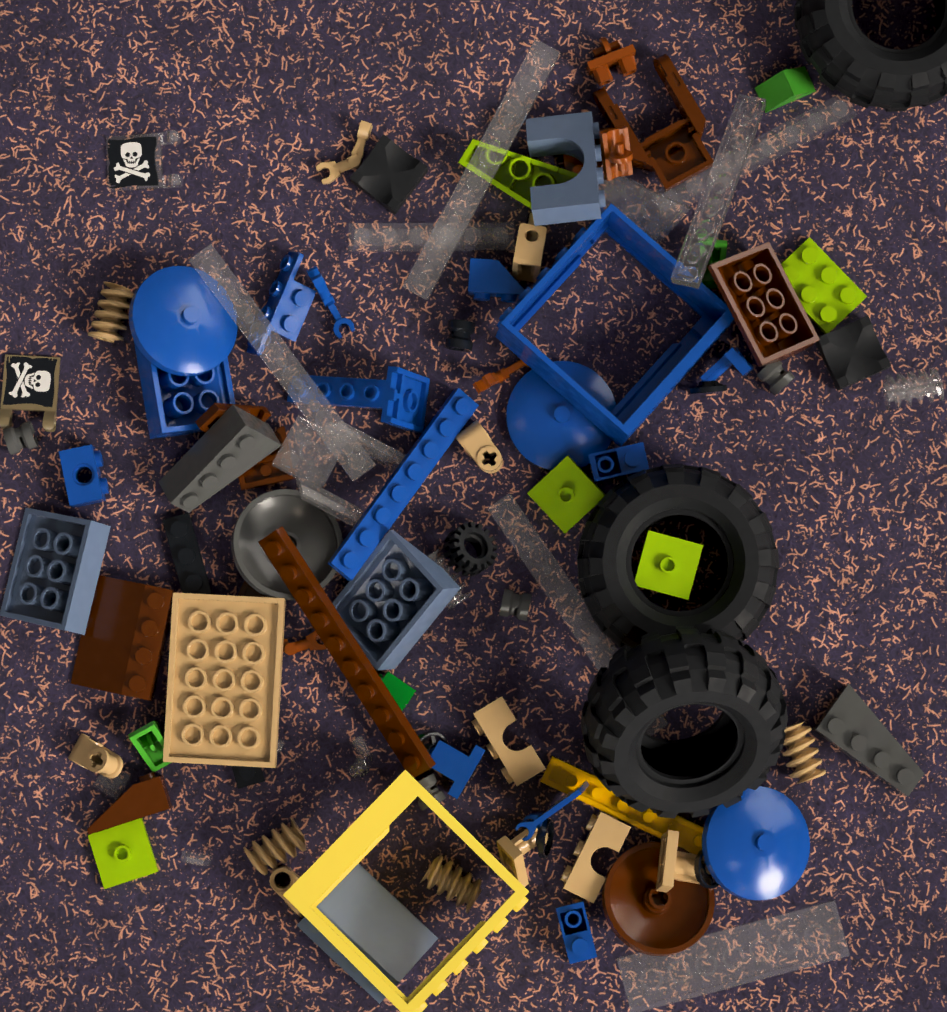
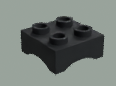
[350,134,428,215]
[816,315,891,391]

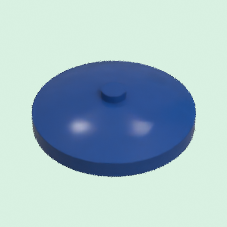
[129,266,238,376]
[506,361,616,471]
[702,786,810,900]

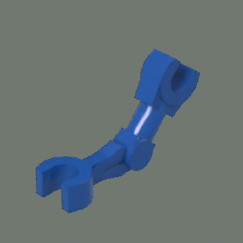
[306,266,355,339]

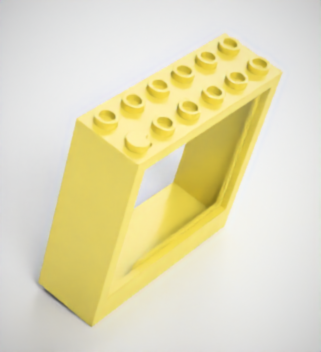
[283,770,529,1012]

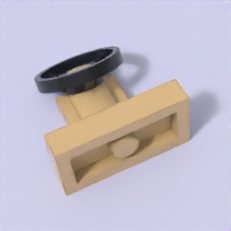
[496,819,554,887]
[656,830,719,893]

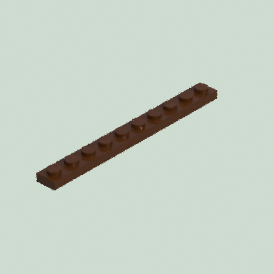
[258,526,436,778]

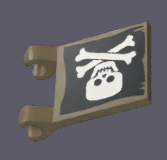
[0,354,61,432]

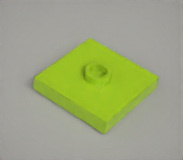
[527,455,606,533]
[634,530,703,600]
[88,818,159,889]

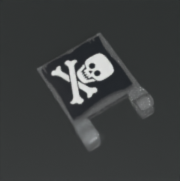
[106,130,183,191]

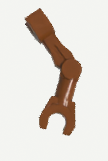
[472,359,530,394]
[283,630,327,655]

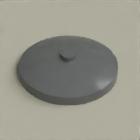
[231,489,343,601]

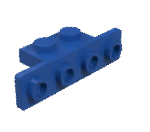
[247,251,317,356]

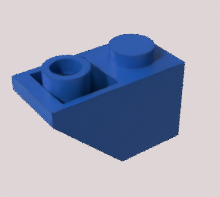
[468,258,524,303]
[588,442,649,482]
[556,901,597,964]

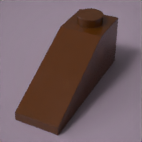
[87,772,173,834]

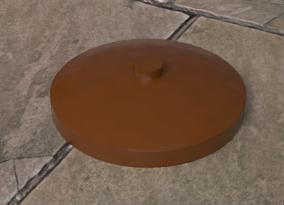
[602,842,715,956]

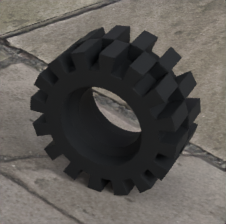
[443,522,498,577]

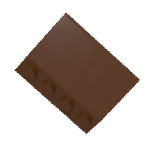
[708,242,820,367]
[70,575,176,701]

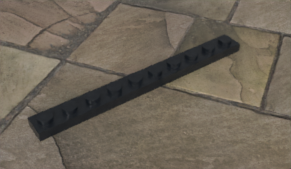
[162,513,266,789]

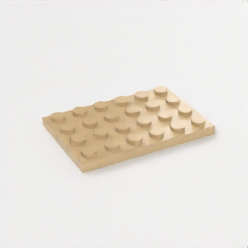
[163,593,286,768]

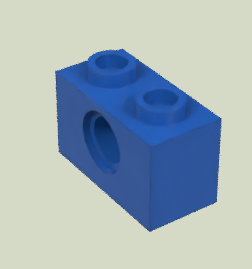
[58,444,109,508]

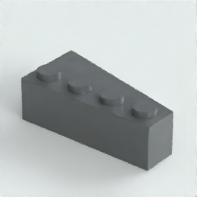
[159,404,282,513]
[812,684,924,797]

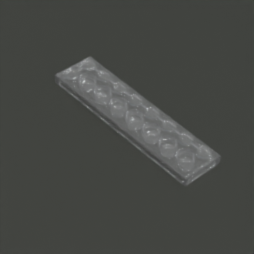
[616,900,850,1012]

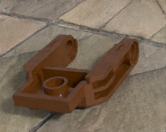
[593,54,714,192]

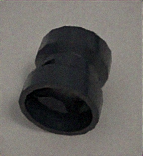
[445,319,476,352]

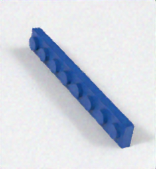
[327,388,479,581]

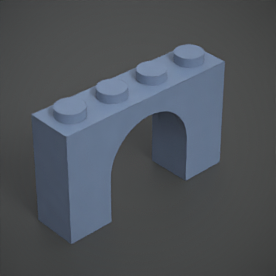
[526,111,606,226]

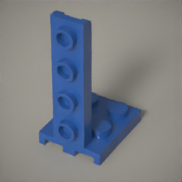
[287,366,430,433]

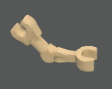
[316,120,373,185]

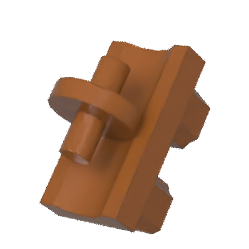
[586,37,637,86]
[599,125,633,181]

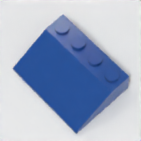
[134,341,235,439]

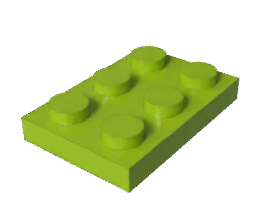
[781,237,867,334]

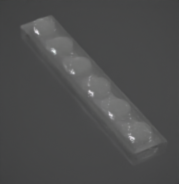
[349,222,514,252]

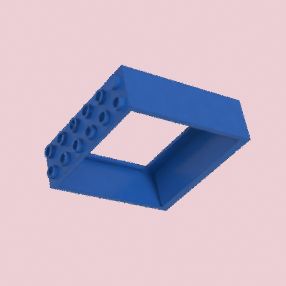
[495,203,734,447]

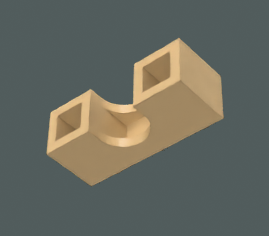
[471,696,546,786]
[560,811,631,904]

